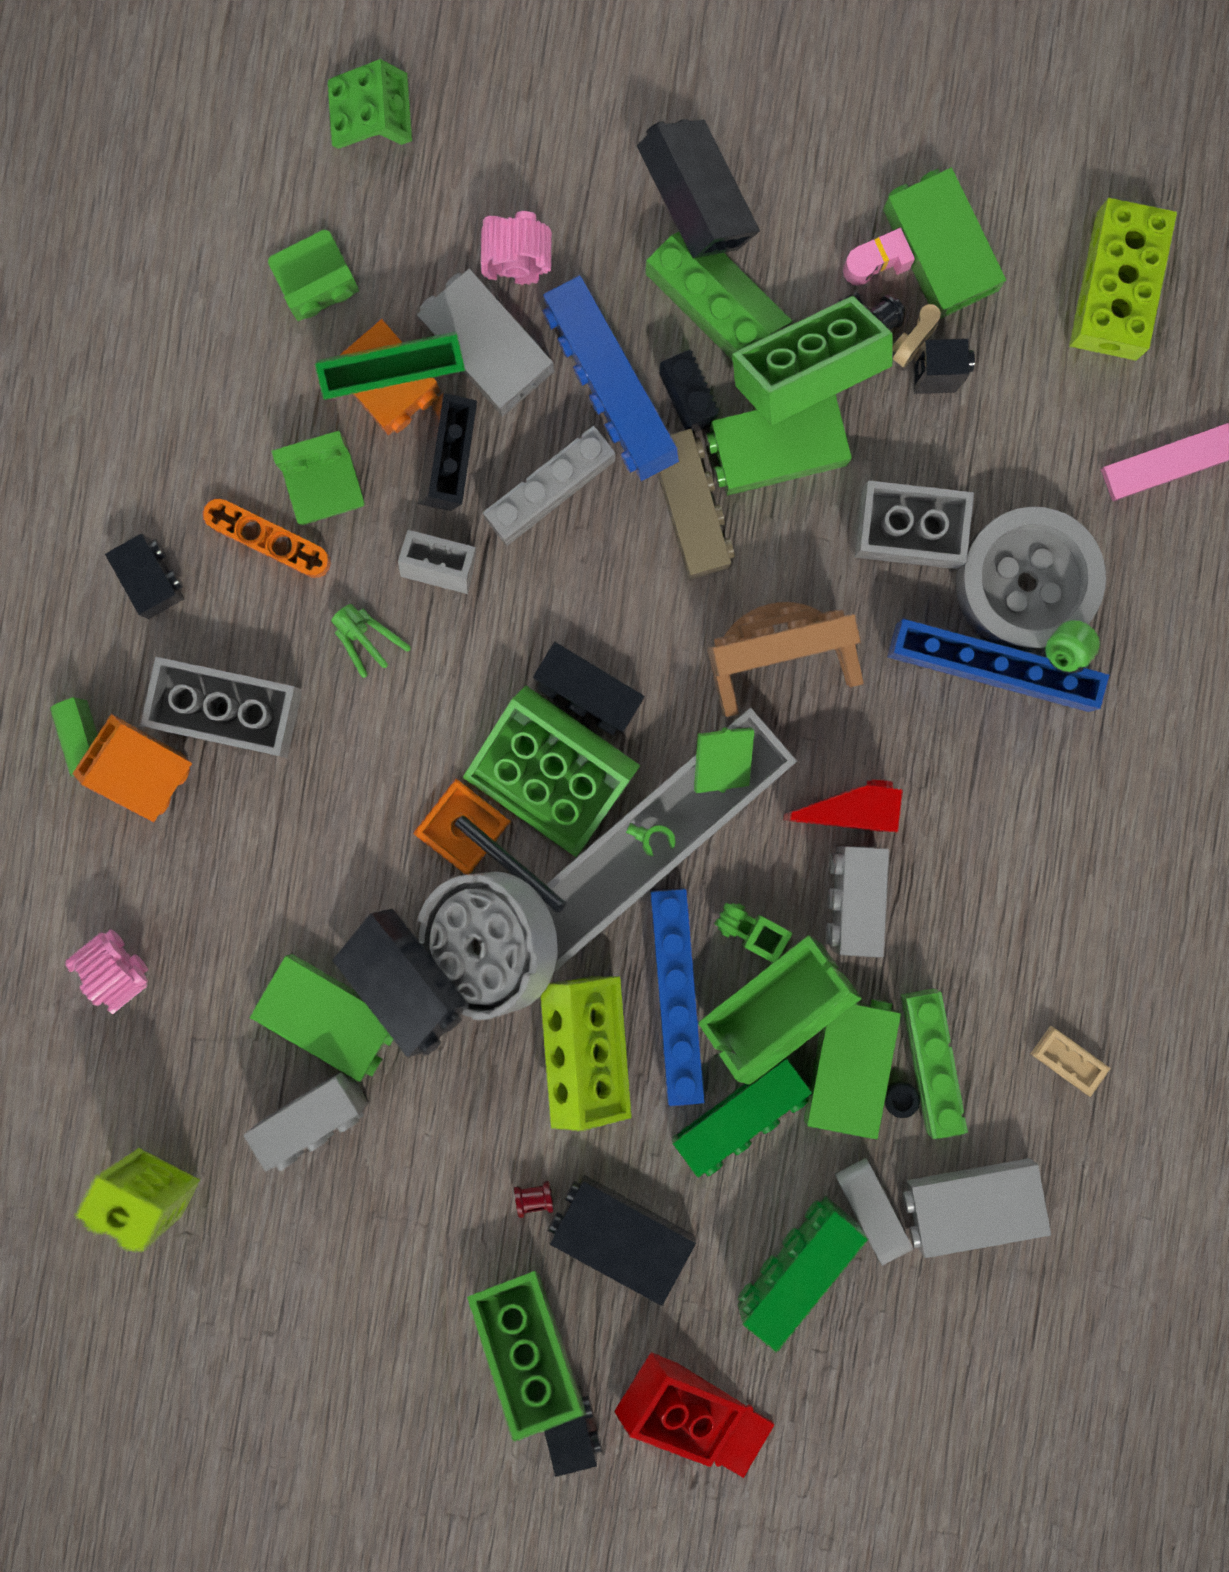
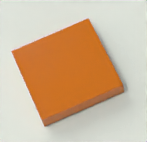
[413,779,512,875]

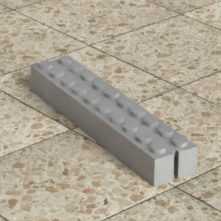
[480,707,797,973]

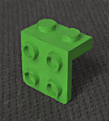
[268,230,359,322]

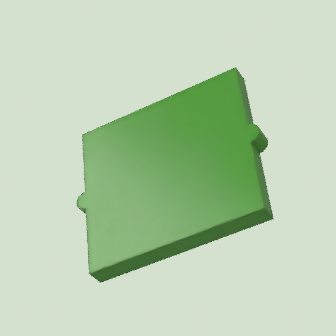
[694,727,754,793]

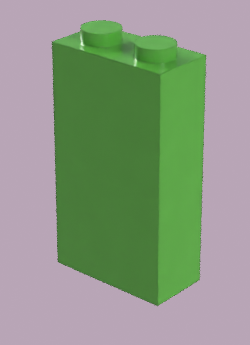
[883,167,1006,319]
[706,394,852,496]
[249,954,394,1082]
[804,999,901,1140]

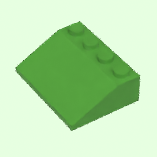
[462,685,641,857]

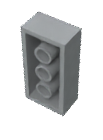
[140,656,302,758]

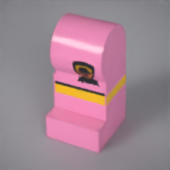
[843,228,915,286]

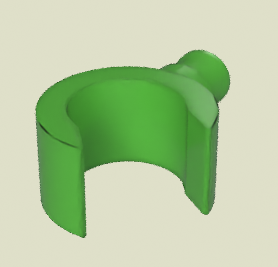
[626,823,675,857]

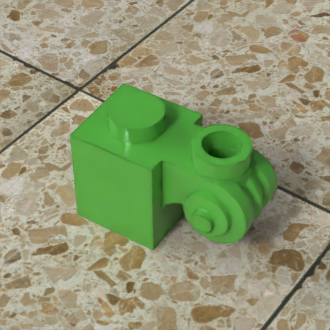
[714,902,793,963]

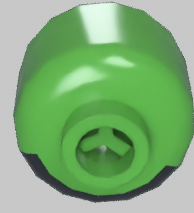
[1045,620,1100,674]

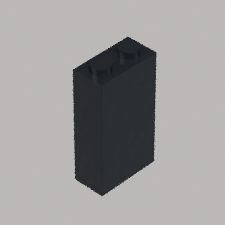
[637,119,760,259]
[332,909,469,1058]
[547,1175,696,1306]

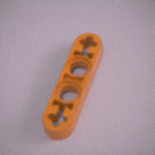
[203,498,331,578]

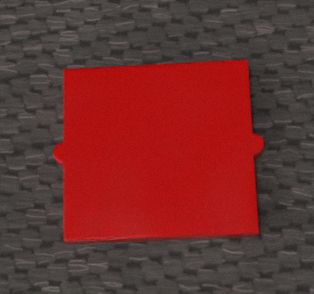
[703,1404,775,1478]

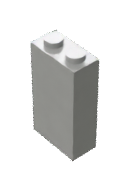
[417,268,554,417]
[903,1158,1051,1258]

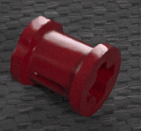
[514,1181,554,1218]

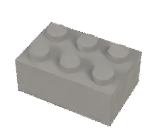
[854,480,974,569]
[826,846,889,958]
[243,1071,369,1172]

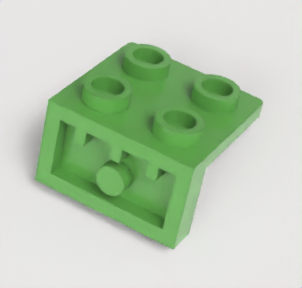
[328,59,412,149]
[271,430,365,525]

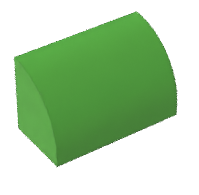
[50,697,98,777]

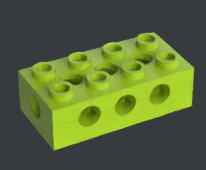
[1069,198,1177,361]
[540,976,632,1131]
[75,1148,200,1252]

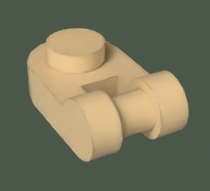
[892,304,941,368]

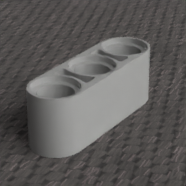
[835,1158,913,1266]

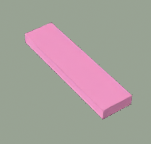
[1101,423,1229,502]

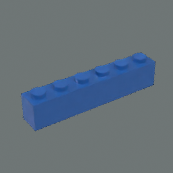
[542,276,679,481]
[887,619,1109,712]
[650,888,704,1106]

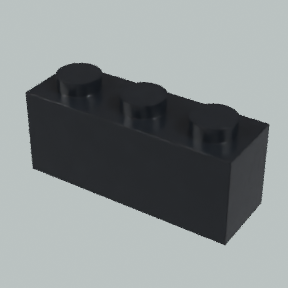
[418,393,477,511]
[532,641,645,736]

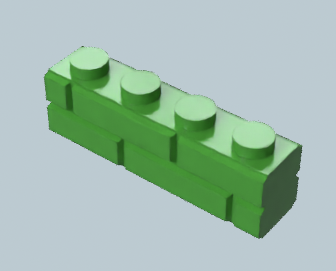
[900,988,968,1139]

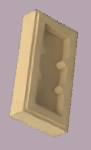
[1030,1026,1111,1097]

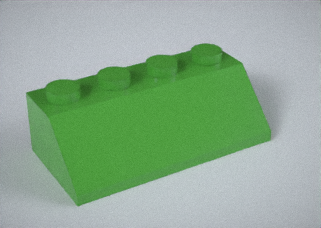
[645,232,792,361]

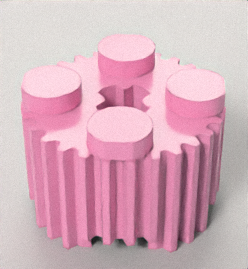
[481,211,552,285]
[65,930,148,1014]

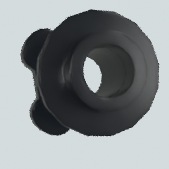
[864,295,905,330]

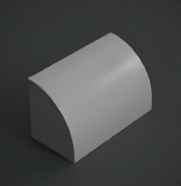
[398,530,476,594]

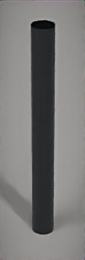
[455,815,567,913]

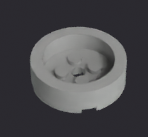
[956,506,1106,652]
[417,871,557,1020]

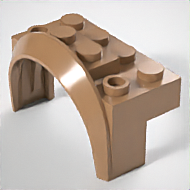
[707,602,864,717]

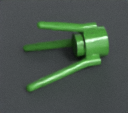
[331,604,411,678]

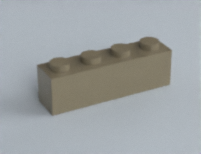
[657,429,735,580]

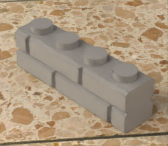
[483,425,615,546]

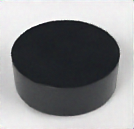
[884,1081,920,1118]

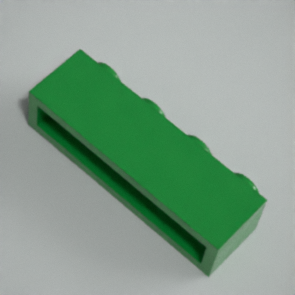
[315,331,465,400]
[671,1058,812,1178]

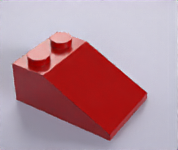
[783,779,903,832]
[614,1352,748,1467]

